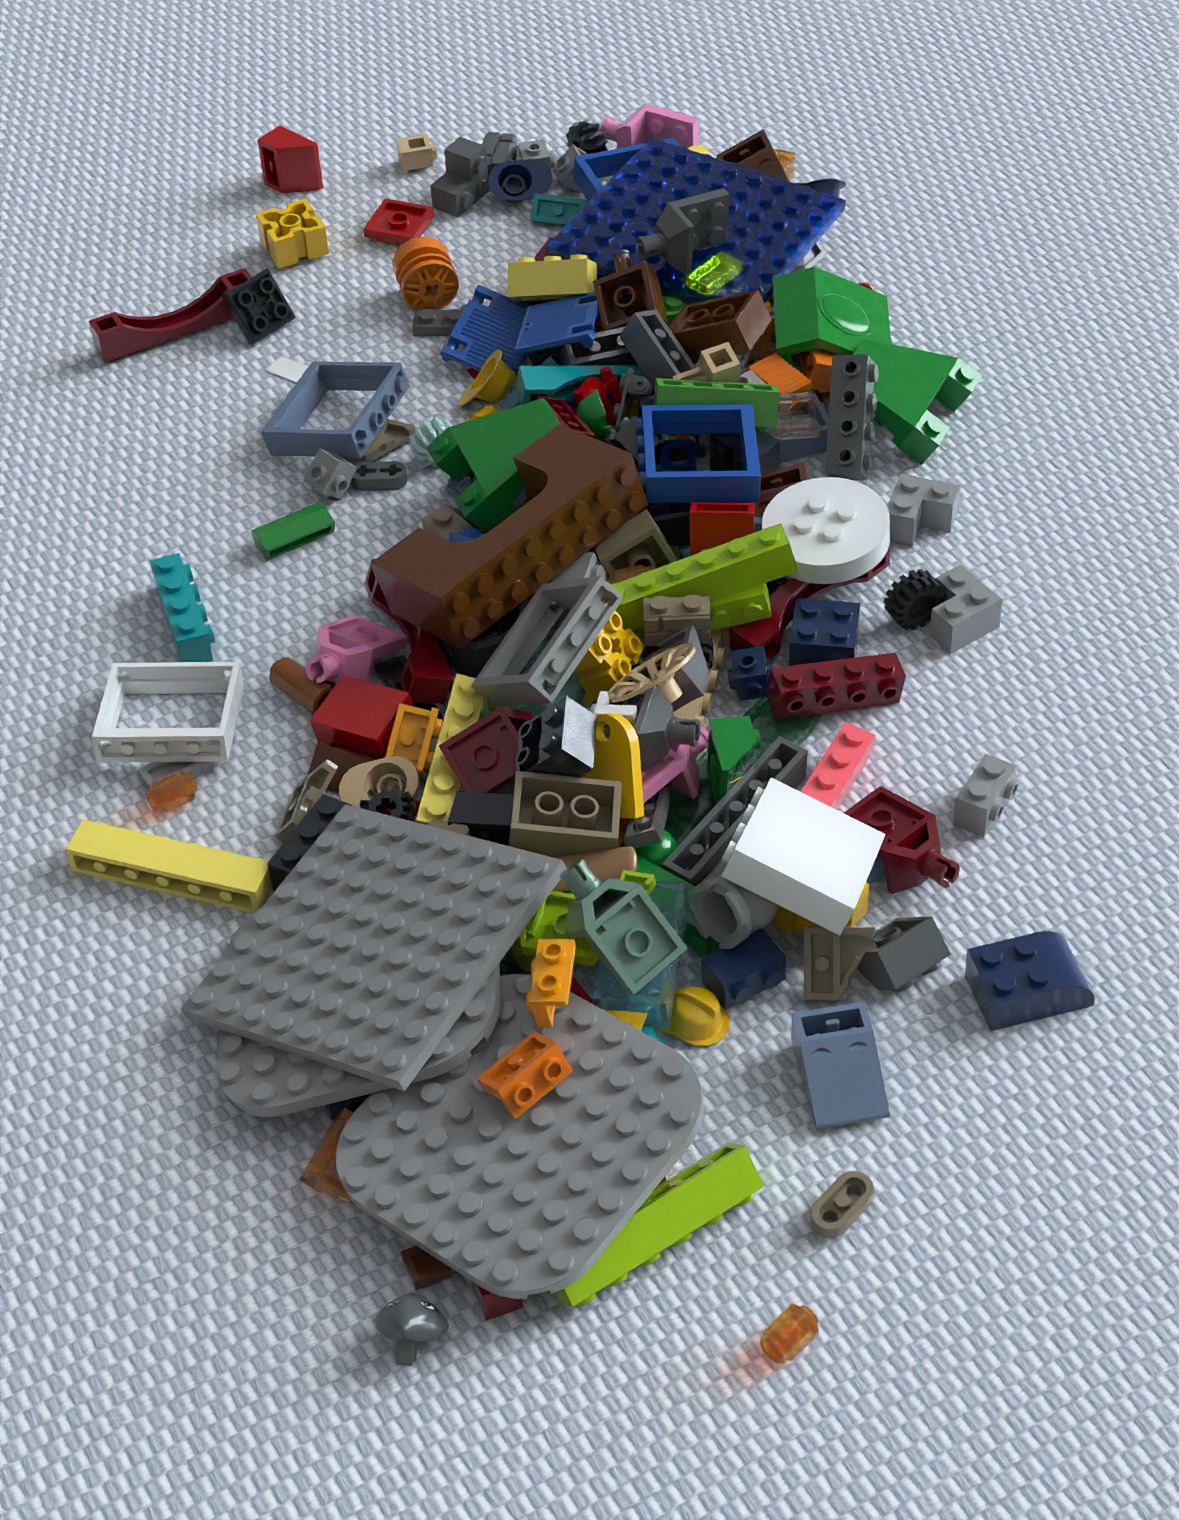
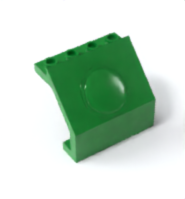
[773,267,892,367]

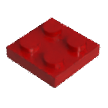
[363,198,435,245]

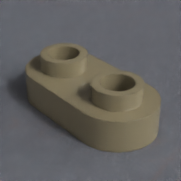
[810,1171,874,1238]

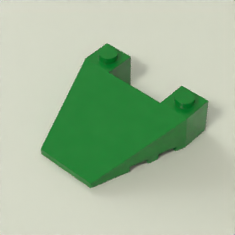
[852,339,982,465]
[426,398,561,533]

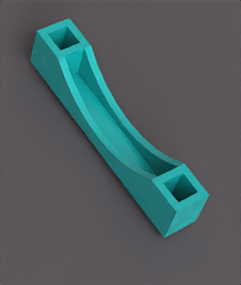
[515,365,655,405]

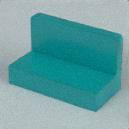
[530,193,592,226]

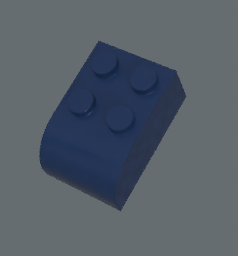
[965,931,1094,1031]

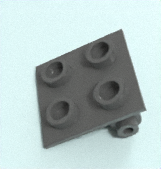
[613,367,654,426]

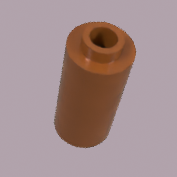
[269,657,333,713]

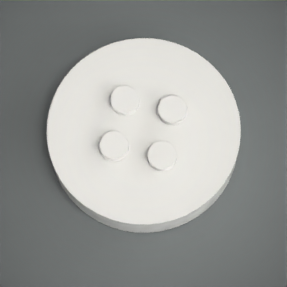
[762,477,890,584]

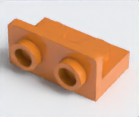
[476,1031,573,1118]

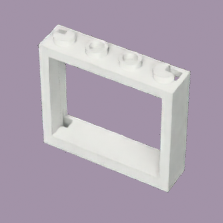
[92,662,244,763]

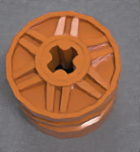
[392,236,459,310]

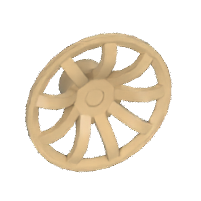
[608,643,696,704]

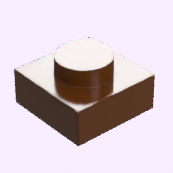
[400,1245,452,1291]

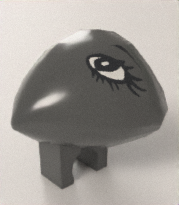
[374,1293,449,1366]

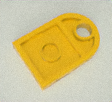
[580,713,645,818]

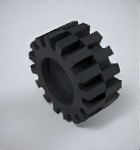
[884,569,947,630]

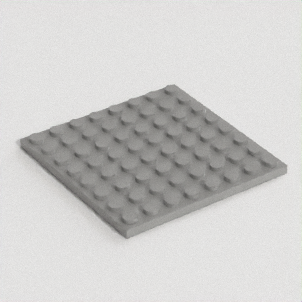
[180,804,567,1091]

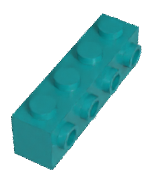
[149,553,215,662]

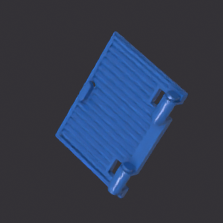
[440,284,529,374]
[514,292,600,355]

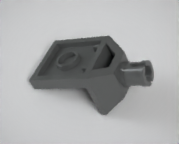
[636,188,730,275]
[587,685,700,772]

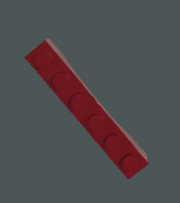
[89,268,251,363]
[729,544,890,661]
[364,559,454,704]

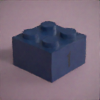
[789,598,860,666]

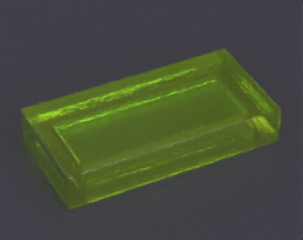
[685,251,744,296]

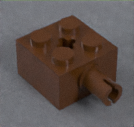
[593,250,669,331]

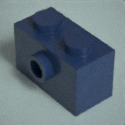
[701,929,786,1010]

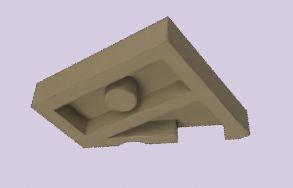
[344,419,415,463]
[275,759,338,843]
[804,926,875,1001]

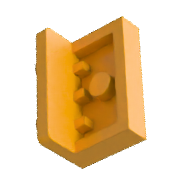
[385,703,443,779]
[526,939,576,1028]

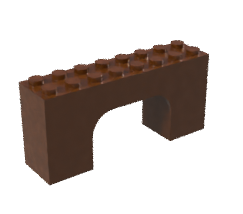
[371,424,648,649]

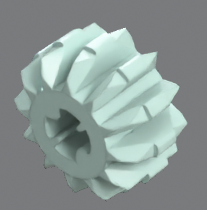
[409,416,453,468]

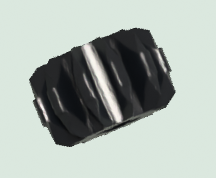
[566,119,608,154]
[360,783,417,822]

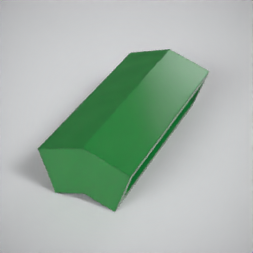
[251,502,335,561]

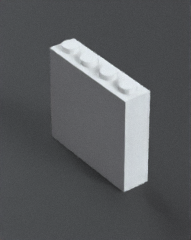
[721,778,886,936]

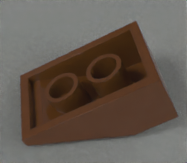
[669,290,772,355]

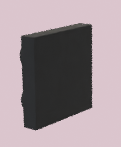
[221,268,296,345]

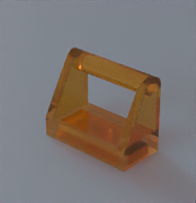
[299,1108,355,1205]

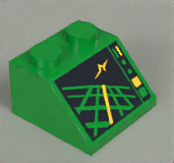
[705,716,761,805]

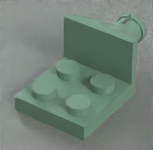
[559,858,688,995]

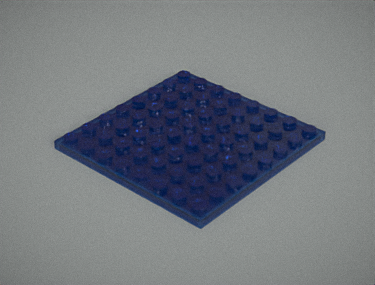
[546,138,846,304]

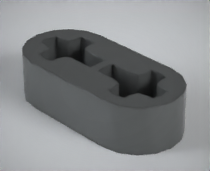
[351,461,407,491]

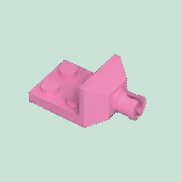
[600,104,698,159]
[306,615,408,685]
[641,726,708,803]

